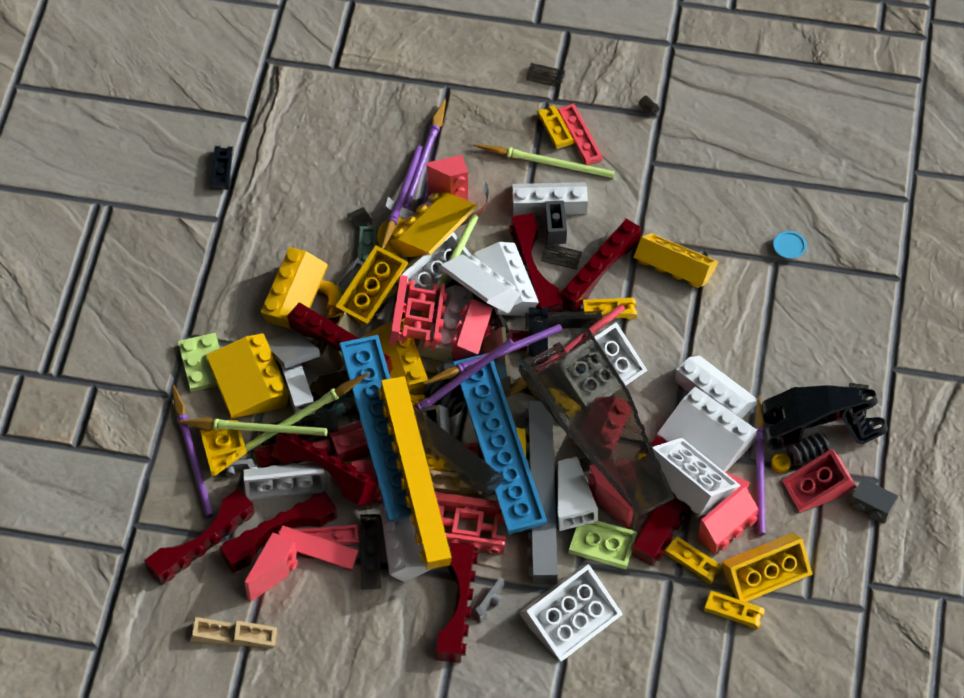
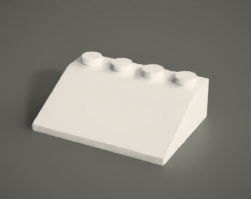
[550,322,648,412]
[657,387,757,472]
[641,438,741,515]
[519,564,623,662]

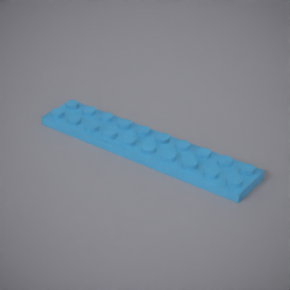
[340,335,412,523]
[453,353,547,534]

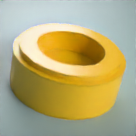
[771,453,791,474]

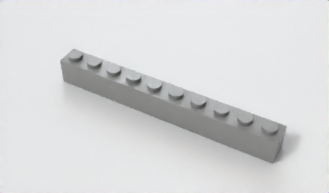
[525,401,558,584]

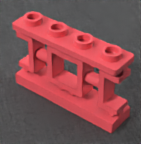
[389,275,448,351]
[435,492,506,555]

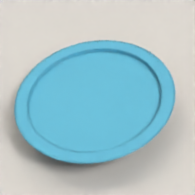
[773,231,807,258]

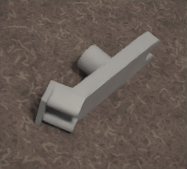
[209,458,257,477]
[474,577,505,623]

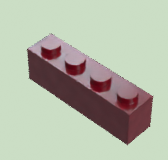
[632,489,691,566]

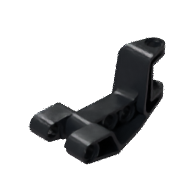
[762,385,888,450]

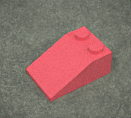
[782,449,857,512]
[587,459,633,529]
[245,533,298,602]

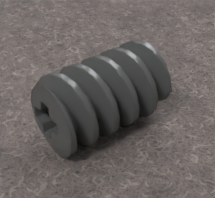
[424,380,466,417]
[786,432,830,465]

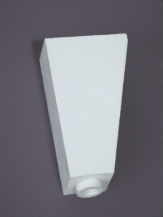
[280,364,316,423]
[558,457,598,531]

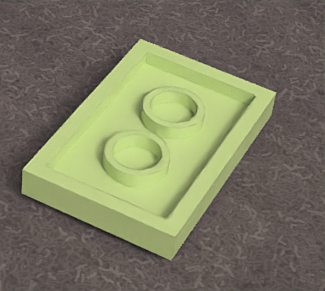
[178,333,220,392]
[569,521,638,570]

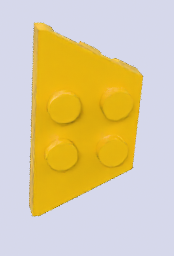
[200,419,247,477]

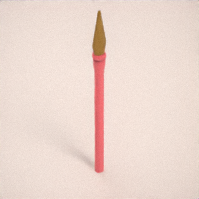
[506,304,626,398]

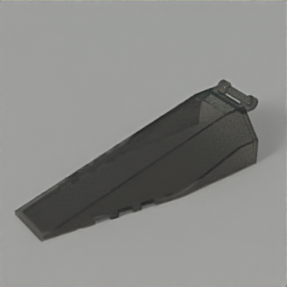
[518,328,674,517]

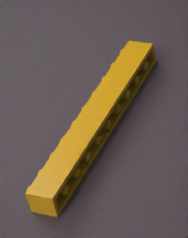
[378,376,452,570]

